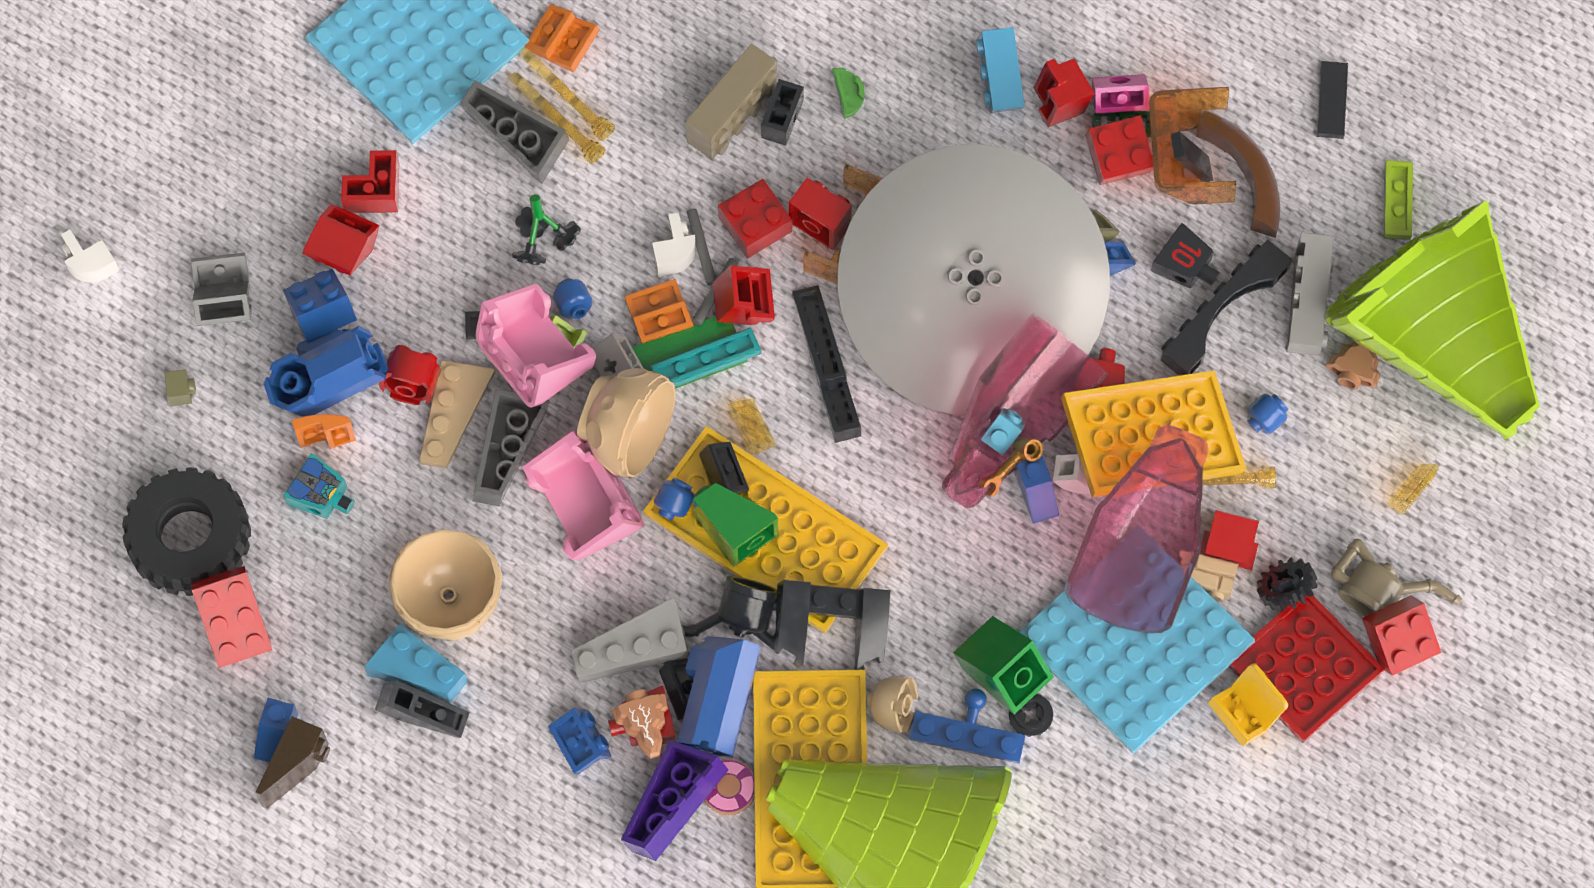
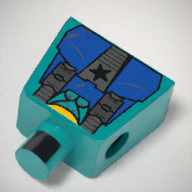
[283,453,355,519]

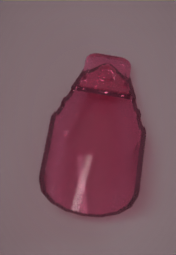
[942,313,1109,508]
[1065,425,1208,633]

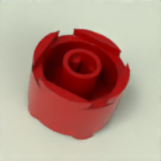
[379,345,441,405]

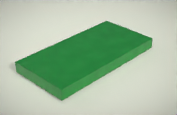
[632,316,748,389]

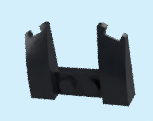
[775,580,890,670]

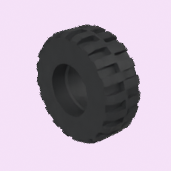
[122,467,251,596]

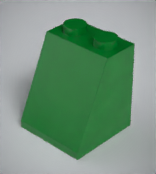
[693,483,778,567]
[953,616,1054,714]

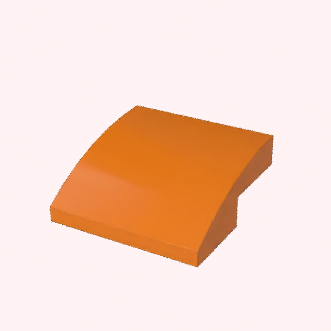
[524,4,600,72]
[624,279,693,344]
[291,414,356,449]

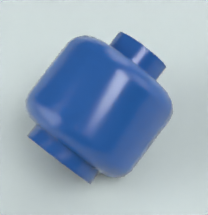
[553,278,592,319]
[1247,393,1288,434]
[654,477,695,520]

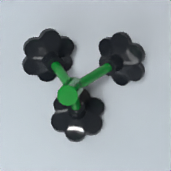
[512,194,581,265]

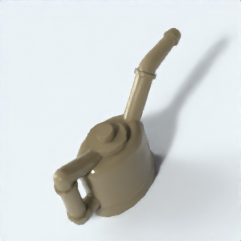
[1331,539,1462,617]

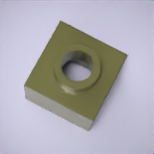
[164,369,196,406]

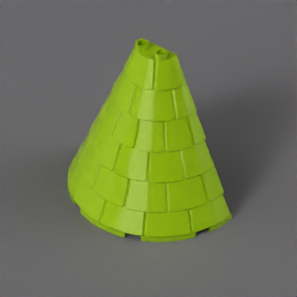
[1323,200,1540,440]
[766,760,1012,888]

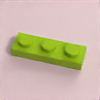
[1384,160,1413,240]

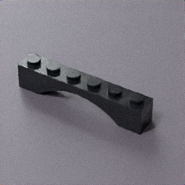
[1161,239,1293,376]

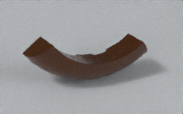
[1196,110,1280,238]

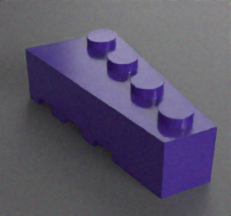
[621,740,729,861]

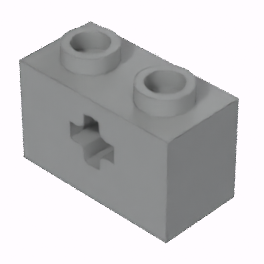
[593,333,644,377]

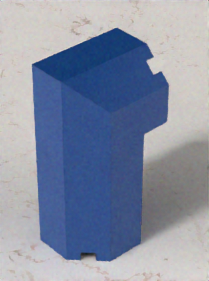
[264,326,388,417]
[678,636,760,758]

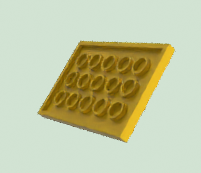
[1061,370,1247,497]

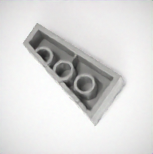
[1287,232,1334,356]
[571,597,689,683]

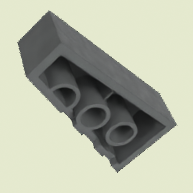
[461,80,569,184]
[472,389,550,507]

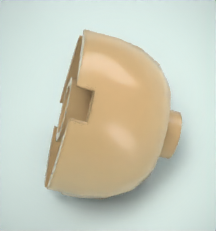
[867,676,918,732]

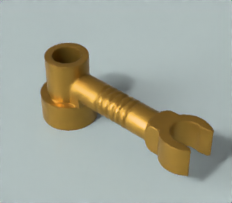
[978,438,1043,497]

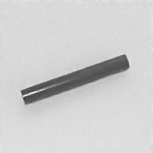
[687,209,716,285]
[692,258,738,326]

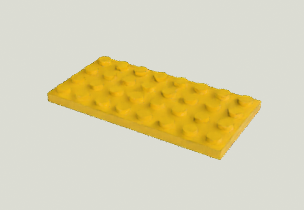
[643,426,888,634]
[753,670,867,888]

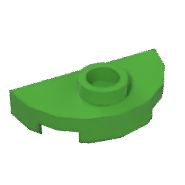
[832,68,865,119]

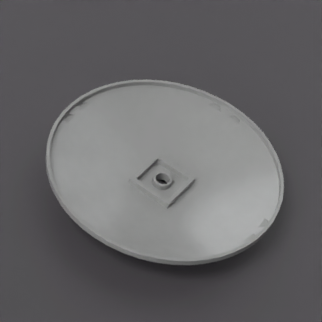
[837,144,1110,416]

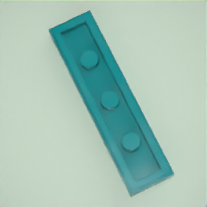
[650,327,762,387]

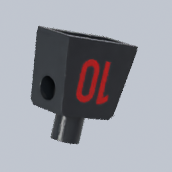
[1151,223,1220,289]

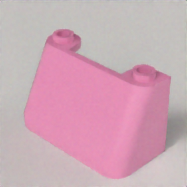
[476,283,596,408]
[522,431,644,561]

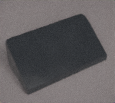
[699,442,749,495]
[659,659,693,720]

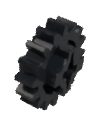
[1256,557,1318,611]

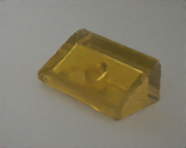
[728,398,776,456]
[1387,464,1439,515]

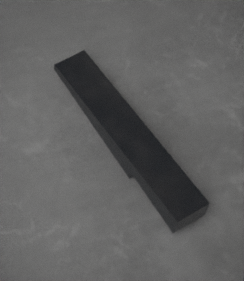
[792,285,861,443]

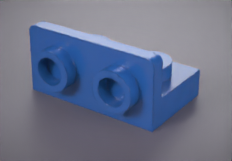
[548,708,612,774]

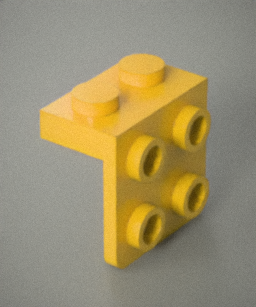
[1208,663,1288,747]

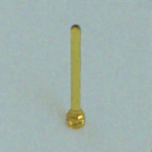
[521,49,615,141]
[510,72,606,164]
[1162,466,1276,489]

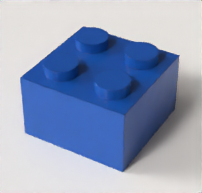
[283,268,357,342]

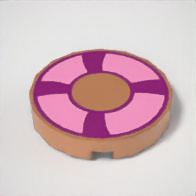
[704,759,755,815]

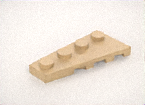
[419,360,496,469]

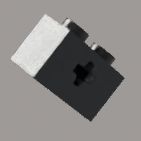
[761,79,804,146]

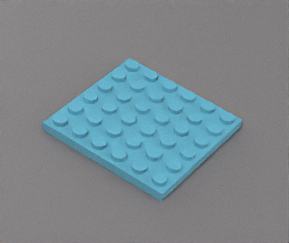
[305,0,529,144]
[1020,524,1255,754]

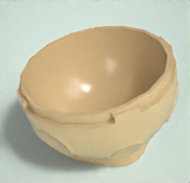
[577,368,676,478]
[389,529,502,641]

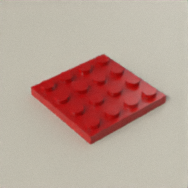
[1229,596,1385,743]

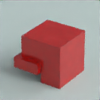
[1033,58,1095,128]
[713,265,775,325]
[1199,510,1259,571]

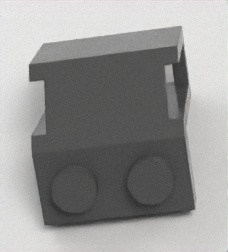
[191,252,252,326]

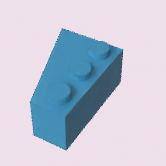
[976,27,1025,113]
[364,624,467,703]

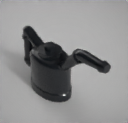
[683,576,777,651]

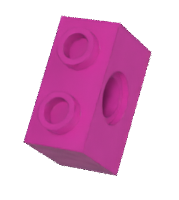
[1092,74,1149,113]

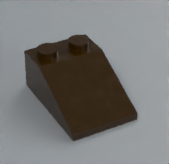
[255,716,330,809]

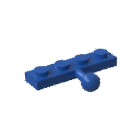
[909,688,1026,764]

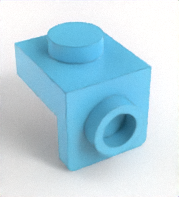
[981,408,1025,456]

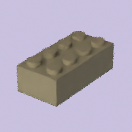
[686,43,778,160]

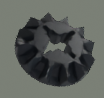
[1008,694,1053,737]

